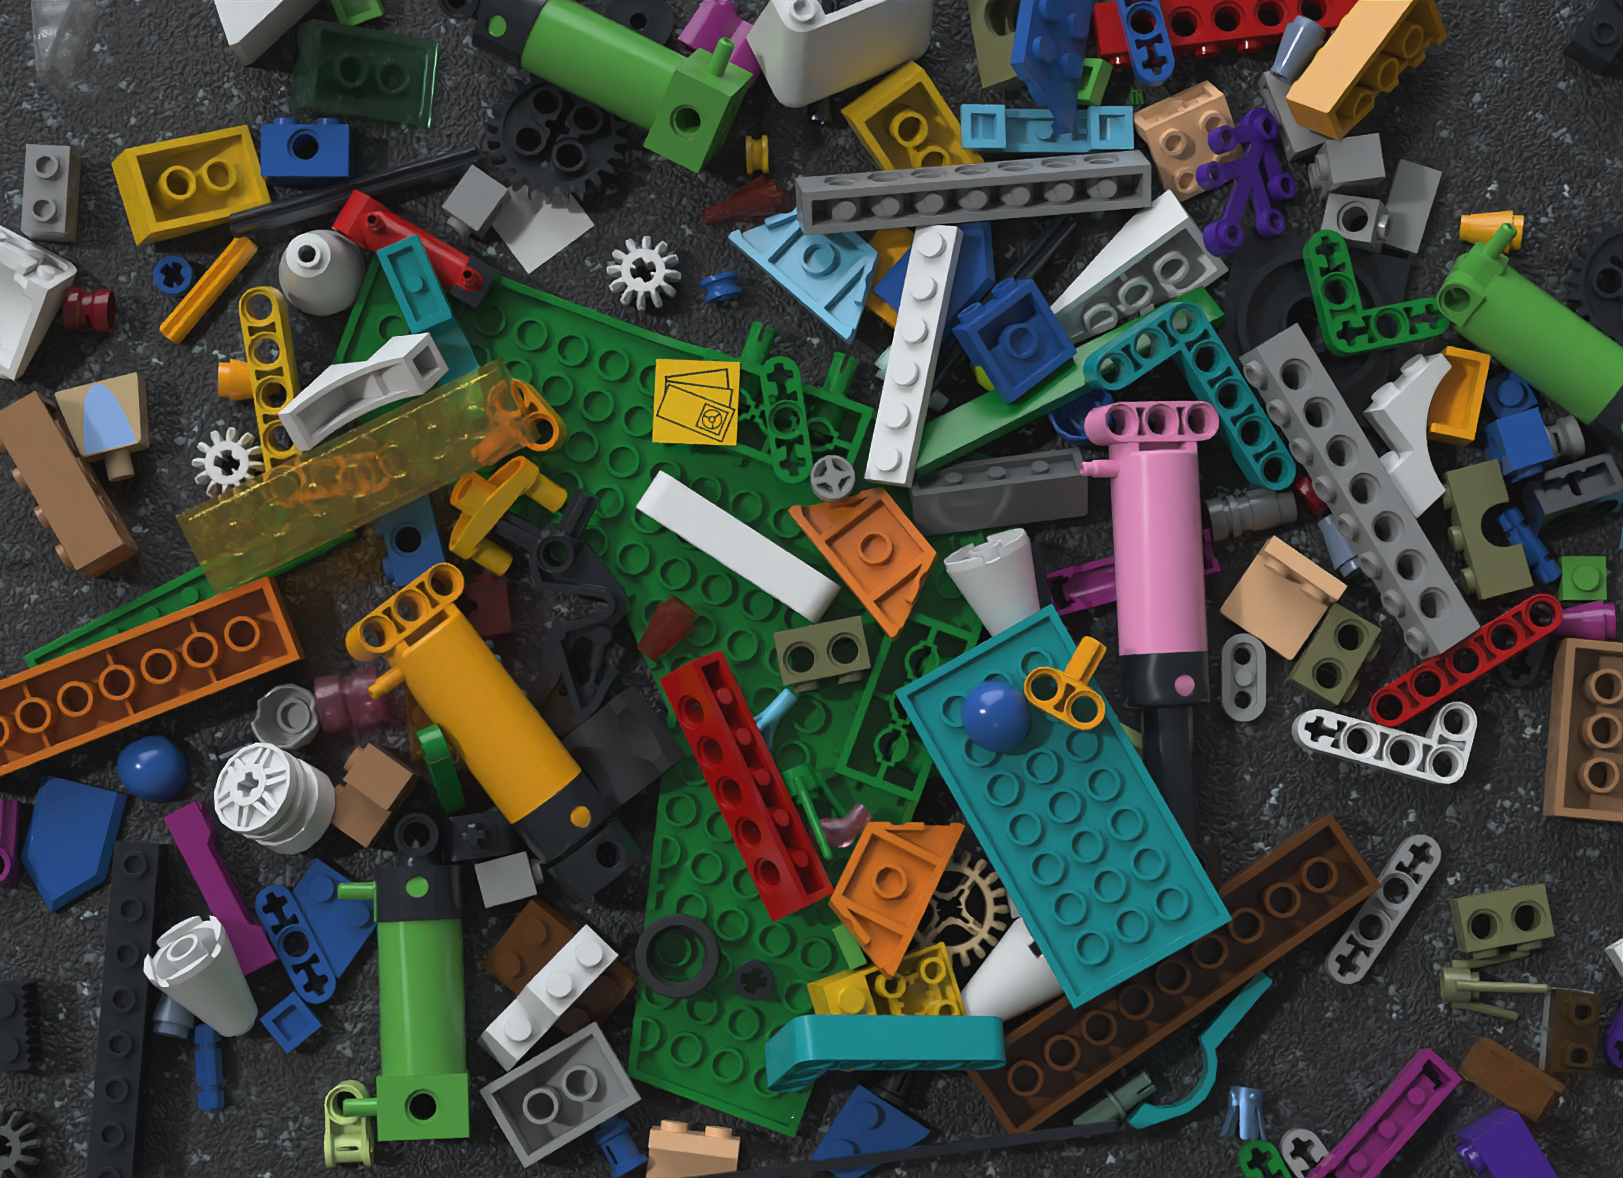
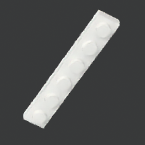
[864,225,963,488]

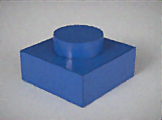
[1482,370,1538,421]
[260,991,324,1054]

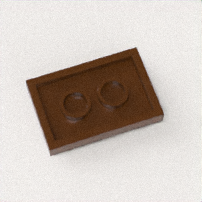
[481,895,639,1037]

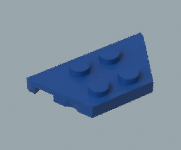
[1010,0,1094,135]

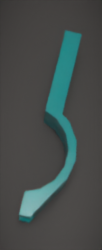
[376,234,498,435]
[1125,971,1273,1130]

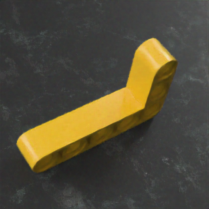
[239,286,401,503]

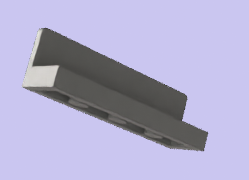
[907,447,1088,536]

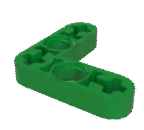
[1303,230,1451,357]

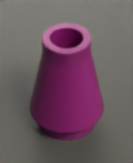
[1551,599,1616,641]

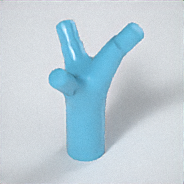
[754,688,798,749]

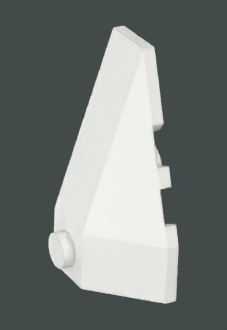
[1050,189,1228,344]

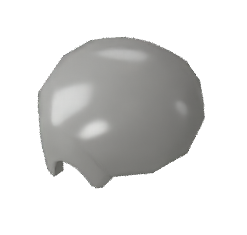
[251,684,321,751]

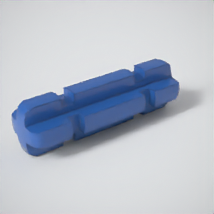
[1496,505,1562,585]
[193,1023,225,1111]

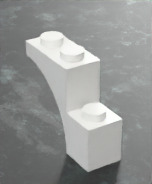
[277,333,449,451]
[1362,353,1452,519]
[476,924,618,1072]

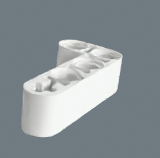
[1291,702,1477,785]

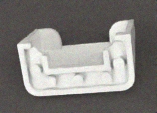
[746,0,934,108]
[0,226,77,380]

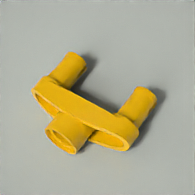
[449,456,567,576]

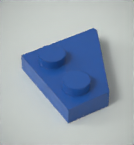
[292,858,377,979]
[810,1083,930,1178]

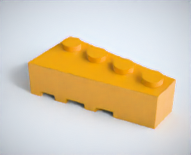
[1285,0,1448,140]

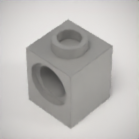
[442,164,512,240]
[1321,193,1392,253]
[474,851,545,908]

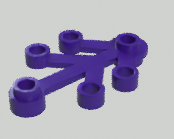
[1195,108,1297,257]

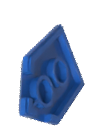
[872,222,995,346]
[20,774,129,913]

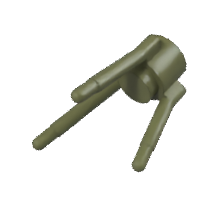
[1440,950,1550,1020]

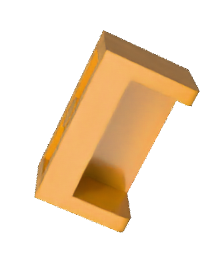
[1426,346,1491,447]

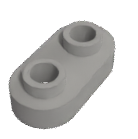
[1220,634,1266,722]

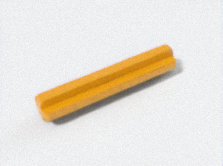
[159,236,258,344]

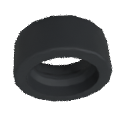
[635,913,721,999]

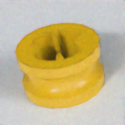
[746,135,769,175]

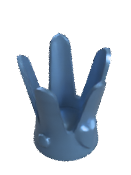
[1220,1074,1267,1143]

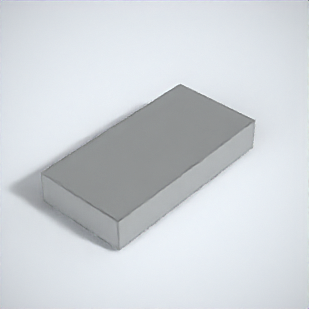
[1382,159,1442,256]

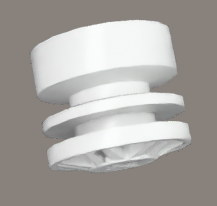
[214,743,335,855]

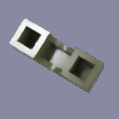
[967,0,1026,91]
[1438,459,1534,603]

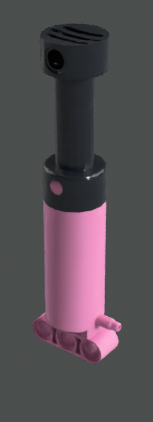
[1080,401,1221,888]

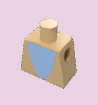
[55,372,150,482]

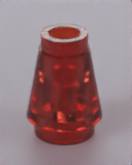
[636,595,699,662]

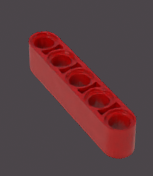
[1370,594,1563,729]

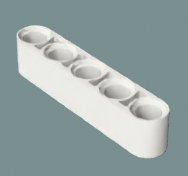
[636,470,841,624]

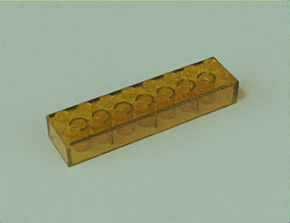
[175,357,541,596]

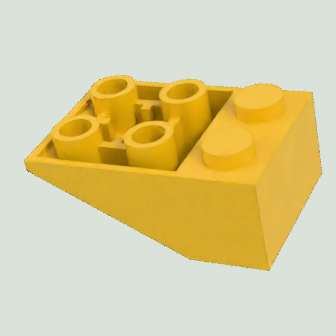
[806,942,967,1072]

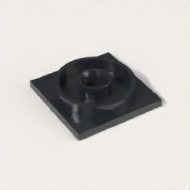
[1217,224,1411,431]

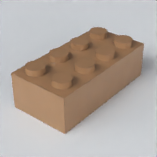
[0,391,141,578]
[1542,638,1623,824]

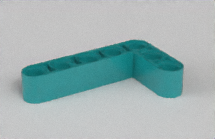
[1083,302,1296,490]
[764,1015,1007,1093]

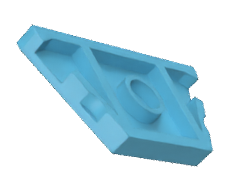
[728,208,880,345]

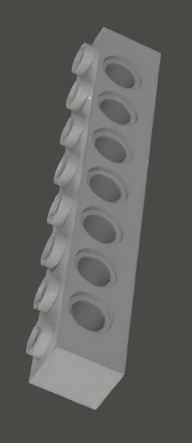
[795,150,1151,235]
[1239,323,1481,660]

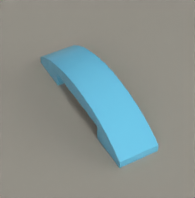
[960,104,1134,156]

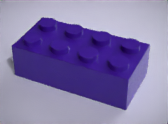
[1455,1106,1558,1178]

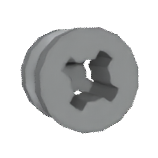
[811,455,855,503]

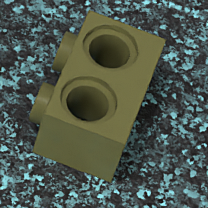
[1286,603,1381,707]
[773,615,872,693]
[1449,883,1555,959]

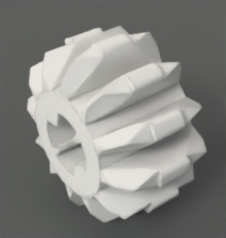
[607,236,681,311]
[192,427,266,503]

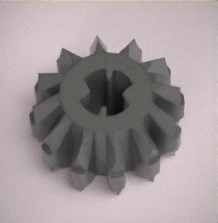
[0,1108,43,1178]

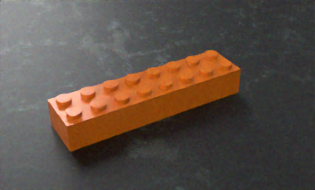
[0,576,306,778]

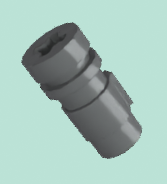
[1201,488,1297,543]

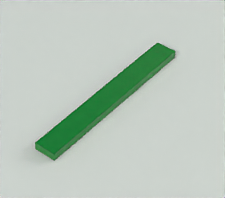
[915,286,1225,478]
[23,497,358,669]

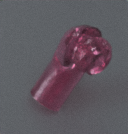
[808,802,874,847]

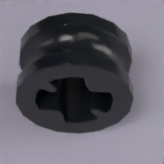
[734,959,774,1001]

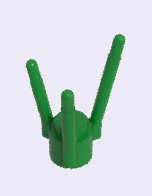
[780,762,862,861]

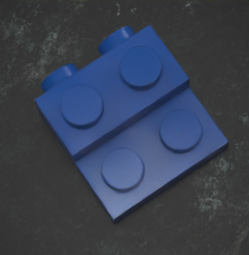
[951,277,1078,403]

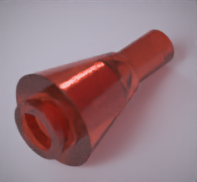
[701,174,783,226]

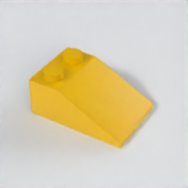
[840,60,985,171]
[111,124,271,246]

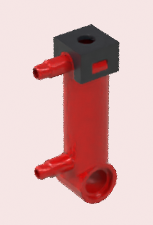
[332,189,503,316]

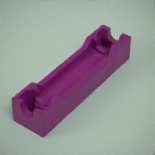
[1046,529,1221,618]
[163,801,280,976]
[1306,1048,1462,1178]

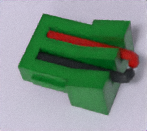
[1130,89,1144,108]

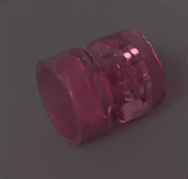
[314,666,388,733]

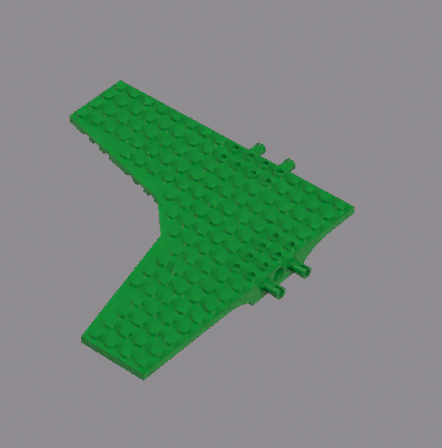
[332,253,1019,1138]

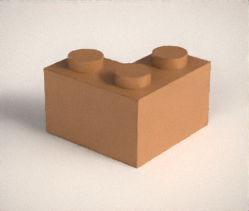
[331,743,423,848]

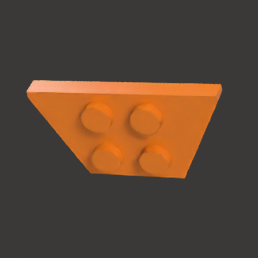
[788,487,938,642]
[828,822,965,980]

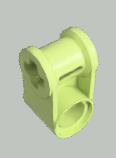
[324,1080,374,1168]

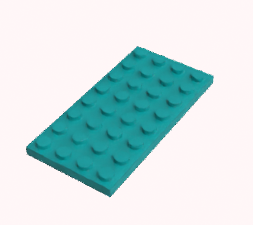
[895,604,1233,1009]

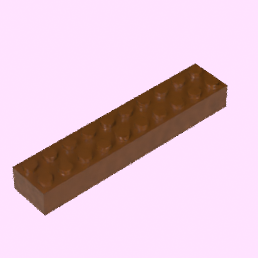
[965,813,1382,1134]

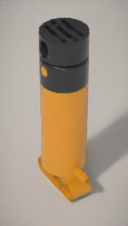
[345,563,643,905]

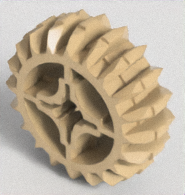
[911,851,1009,966]

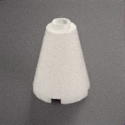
[279,230,366,317]
[944,528,1040,637]
[144,916,258,1037]
[960,917,1064,1023]

